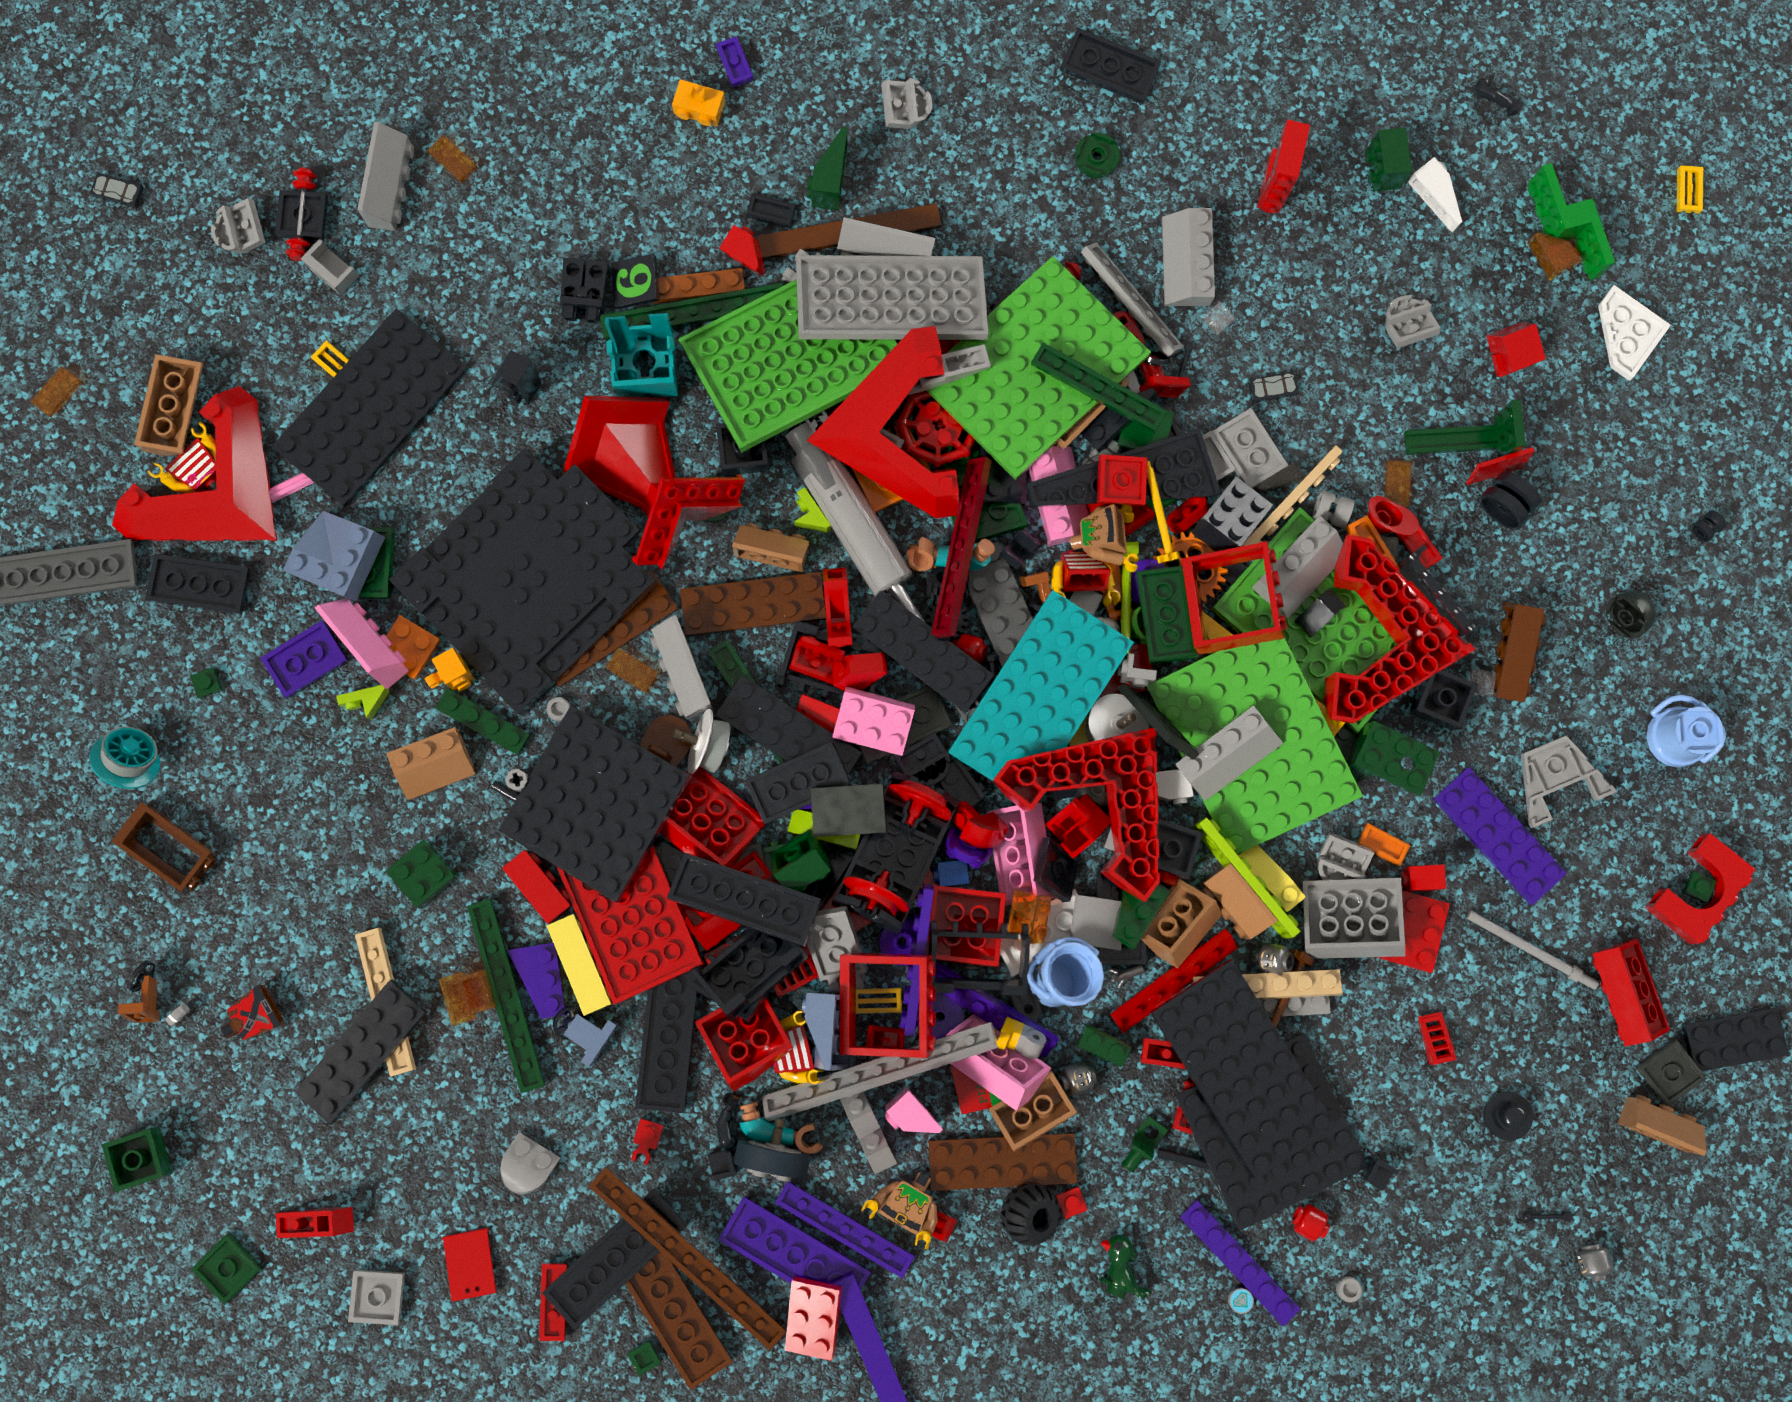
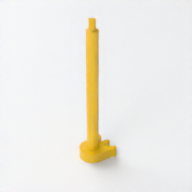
[1147,461,1180,563]

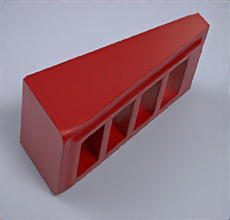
[773,954,819,998]
[1417,1012,1457,1065]

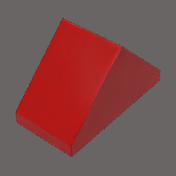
[866,1025,905,1048]

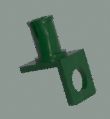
[1121,1116,1168,1173]

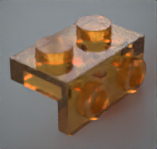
[1007,890,1051,944]

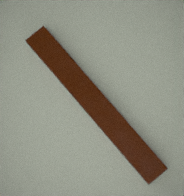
[757,203,941,260]

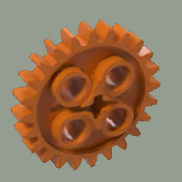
[1153,531,1228,604]

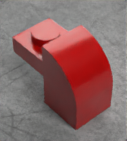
[951,801,1009,849]

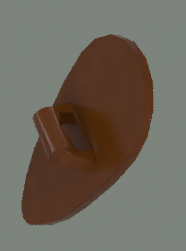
[640,715,692,767]

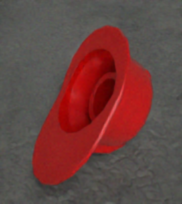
[1366,496,1419,536]

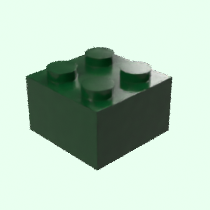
[1365,128,1412,192]
[770,829,831,892]
[386,839,460,909]
[101,1126,173,1192]

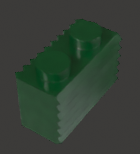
[1076,1024,1132,1067]

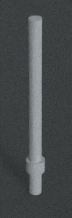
[1466,910,1599,990]

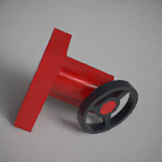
[1139,350,1191,398]

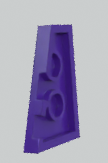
[507,943,567,1019]

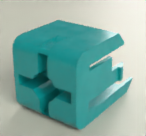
[605,313,678,397]

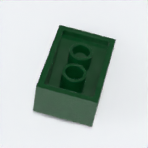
[807,126,848,210]

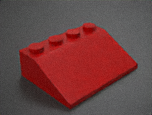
[659,767,767,868]

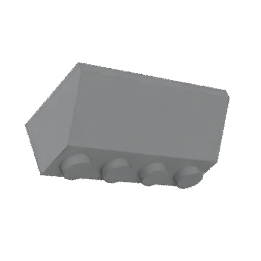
[357,122,414,231]
[1162,208,1215,306]
[836,217,935,256]
[1252,515,1343,620]
[650,615,713,720]
[1176,705,1283,801]

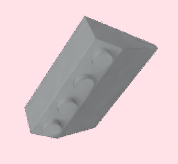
[1303,878,1405,959]

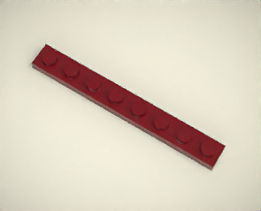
[931,457,991,638]

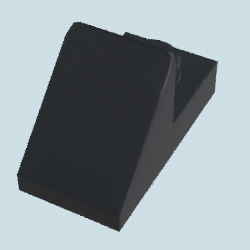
[1294,588,1345,638]

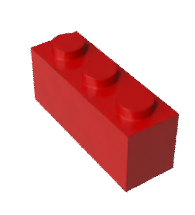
[502,850,573,924]

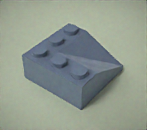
[283,511,385,602]
[802,993,849,1071]

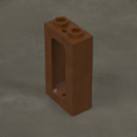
[111,802,218,893]

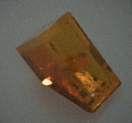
[1527,232,1581,281]

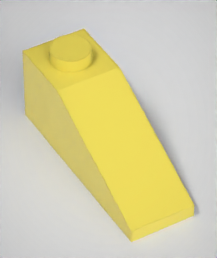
[1238,845,1306,912]

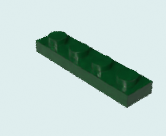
[435,688,531,756]

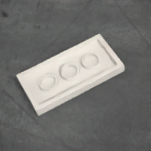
[1000,889,1078,976]

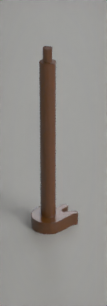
[1270,949,1314,1028]

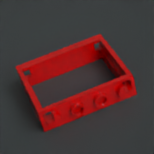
[1182,541,1287,655]
[840,953,936,1058]

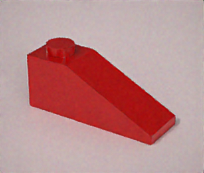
[276,1206,354,1238]

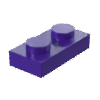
[716,36,753,88]

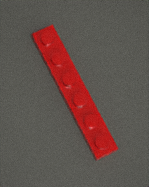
[1110,929,1238,1033]

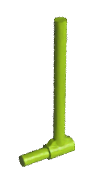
[1121,542,1139,656]

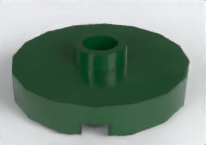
[1074,132,1121,179]

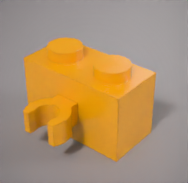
[672,79,725,126]
[425,647,475,691]

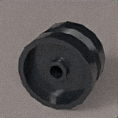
[1479,471,1542,530]

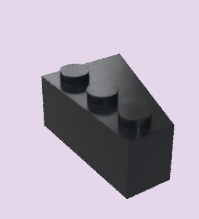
[488,350,542,406]

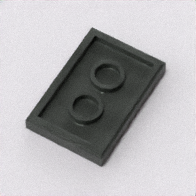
[810,783,887,837]

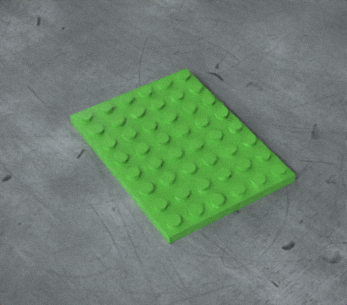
[926,256,1151,480]
[678,279,897,453]
[1211,508,1396,733]
[1147,624,1363,854]

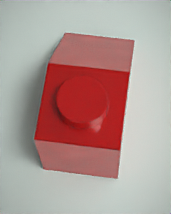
[719,224,765,276]
[832,652,887,691]
[1400,865,1446,891]
[1140,1038,1185,1069]

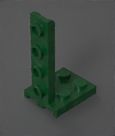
[1404,400,1526,457]

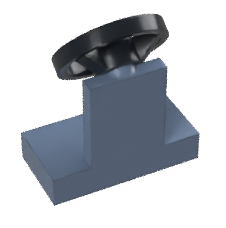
[553,1006,619,1067]

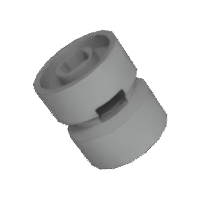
[1312,490,1354,529]

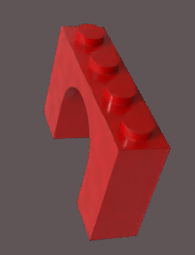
[1257,119,1310,213]
[1644,833,1756,944]

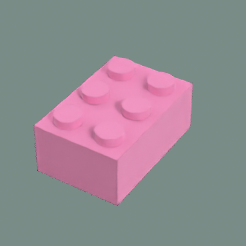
[833,687,915,756]

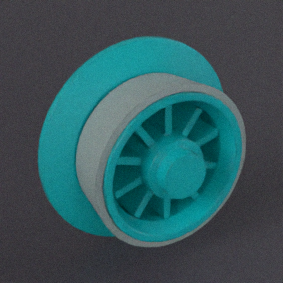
[89,726,160,789]

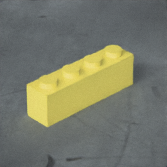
[547,914,613,1016]

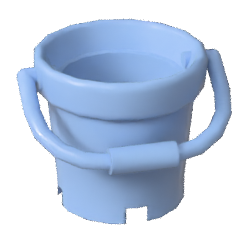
[1646,695,1726,768]
[1027,937,1104,1007]

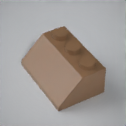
[732,523,810,573]
[386,727,476,801]
[1201,863,1278,940]
[1141,879,1222,968]
[989,1071,1077,1152]
[1617,1094,1706,1156]

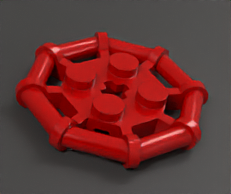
[895,391,975,467]

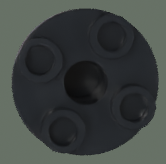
[1483,1091,1533,1141]

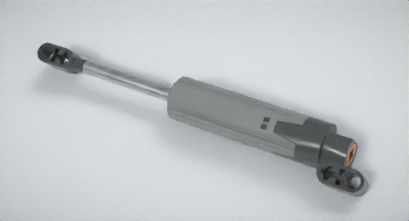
[786,410,980,723]

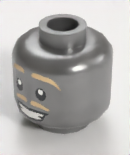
[1256,943,1294,975]
[1058,1062,1097,1097]
[1577,1244,1614,1282]

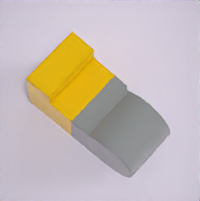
[997,1017,1046,1059]

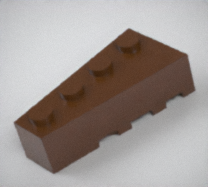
[1491,602,1546,702]

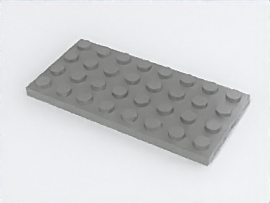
[796,255,988,340]

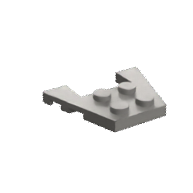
[1521,736,1617,828]

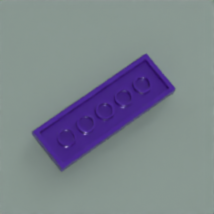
[1433,767,1567,905]
[900,884,934,1037]
[718,1196,871,1315]

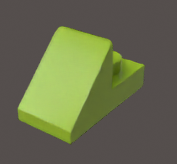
[794,487,831,533]
[336,685,390,720]

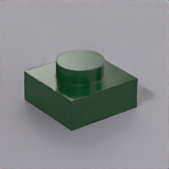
[190,667,223,699]
[1682,871,1716,903]
[627,1340,662,1376]

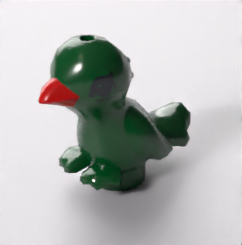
[1099,1234,1152,1299]

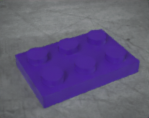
[260,620,348,699]

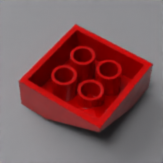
[926,885,1006,967]
[695,996,793,1091]

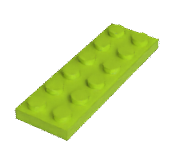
[1191,818,1300,939]

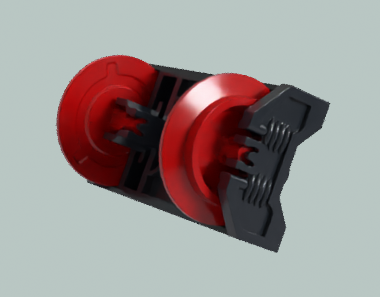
[832,772,959,935]

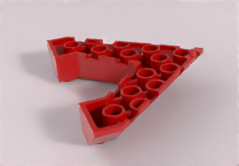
[806,326,959,518]
[112,386,278,541]
[1323,535,1476,723]
[993,728,1160,902]

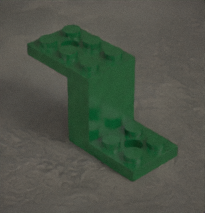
[1334,721,1440,797]

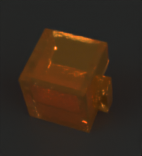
[439,970,496,1026]

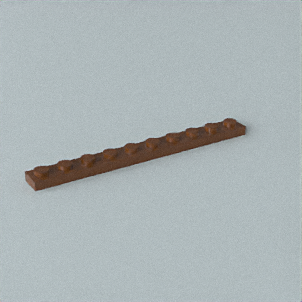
[588,1165,787,1350]

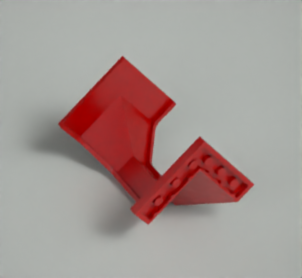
[562,395,745,569]

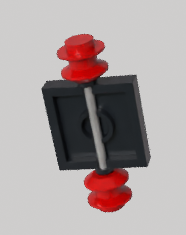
[275,168,328,261]

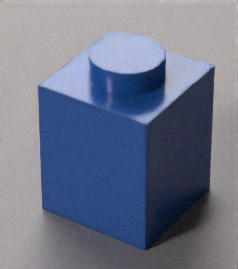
[933,860,969,887]

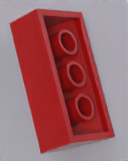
[680,851,779,951]
[1593,938,1670,1047]

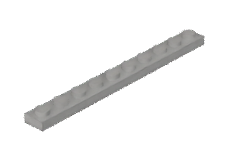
[762,1022,998,1122]

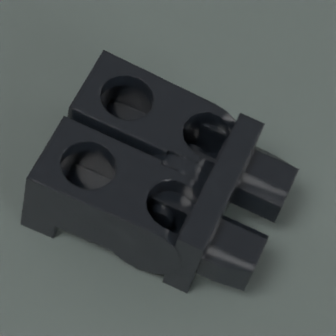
[560,258,611,324]

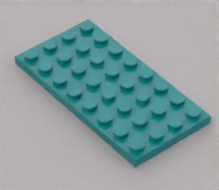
[948,590,1134,782]

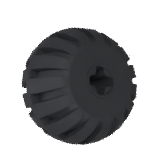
[1001,1183,1061,1246]

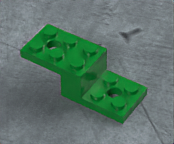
[1528,163,1615,281]

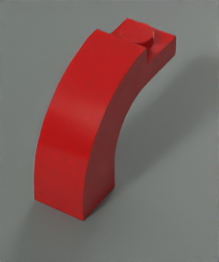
[823,568,852,647]

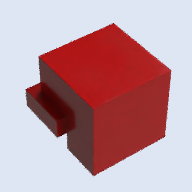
[1486,322,1546,377]
[1045,793,1111,858]

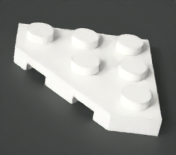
[1598,285,1671,381]

